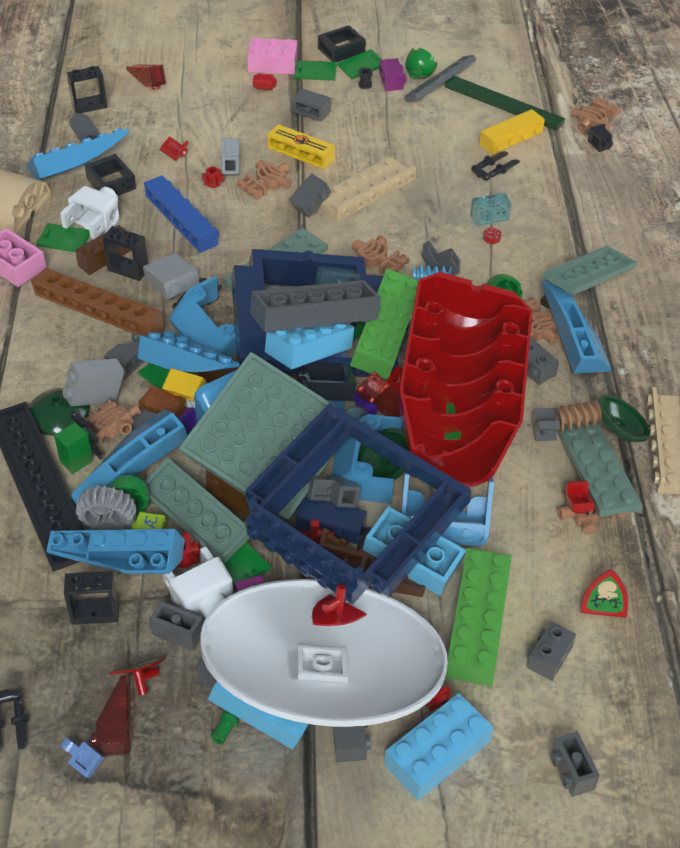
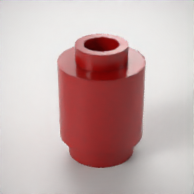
[253,73,277,91]

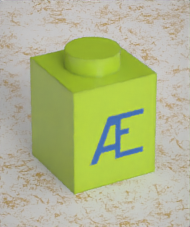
[131,512,167,530]

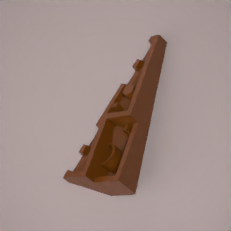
[310,528,426,597]

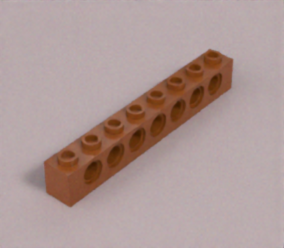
[30,268,164,336]

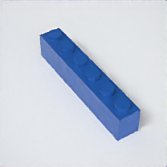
[144,175,219,253]

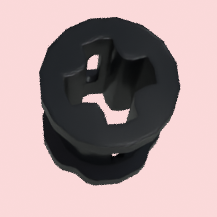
[358,68,373,89]

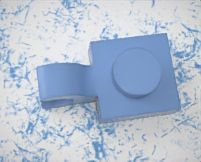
[60,737,105,778]

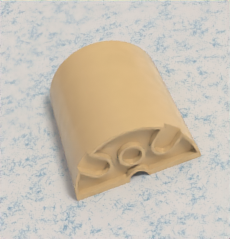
[0,169,51,234]

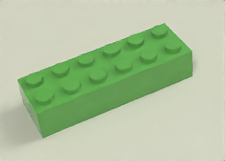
[350,268,418,380]
[445,548,512,687]

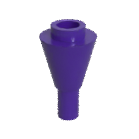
[354,391,378,418]

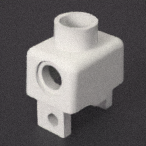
[60,186,120,239]
[162,547,234,619]

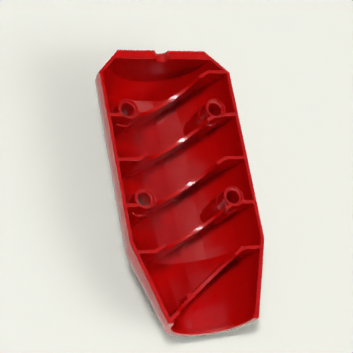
[398,272,533,488]

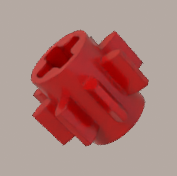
[202,166,224,188]

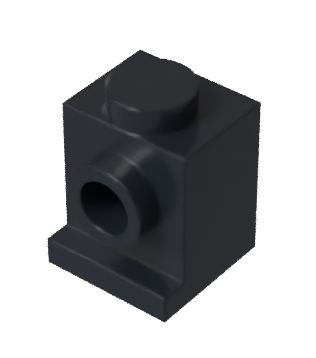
[588,124,613,152]

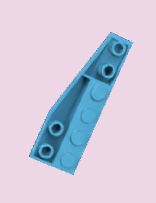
[26,128,129,180]
[541,280,611,374]
[138,331,240,372]
[70,409,187,503]
[46,529,185,574]

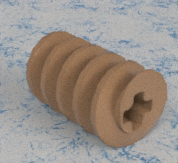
[555,401,602,432]

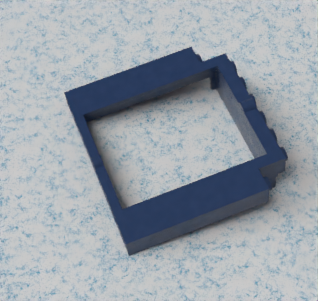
[231,249,399,378]
[244,403,471,605]

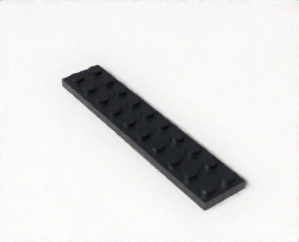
[0,402,85,572]

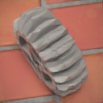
[76,485,136,530]

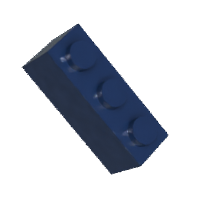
[296,496,367,545]

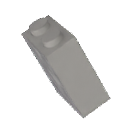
[143,253,199,299]
[63,358,125,407]

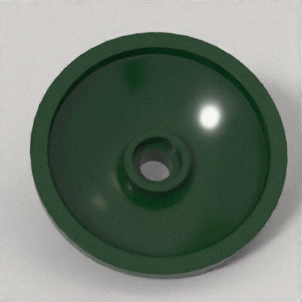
[29,388,90,436]
[597,395,650,443]
[357,429,408,481]

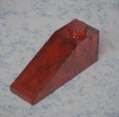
[126,64,166,89]
[355,371,403,428]
[92,676,129,756]

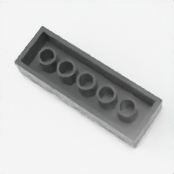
[250,280,381,333]

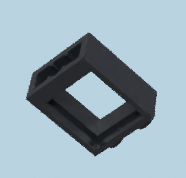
[318,25,366,63]
[67,66,108,113]
[84,154,136,196]
[102,226,148,281]
[297,362,357,401]
[64,571,119,625]

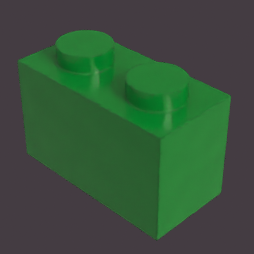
[54,422,93,475]

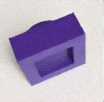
[178,408,197,436]

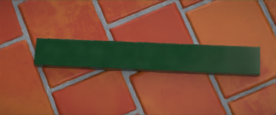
[445,76,565,131]

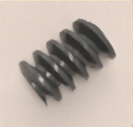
[69,113,100,143]

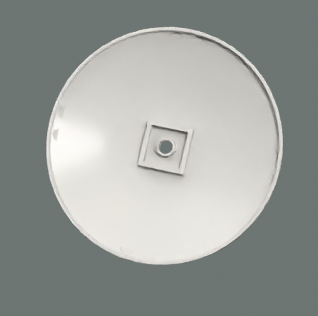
[200,579,448,727]

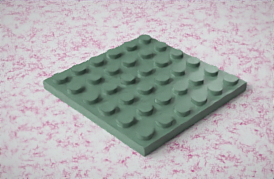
[178,352,346,522]

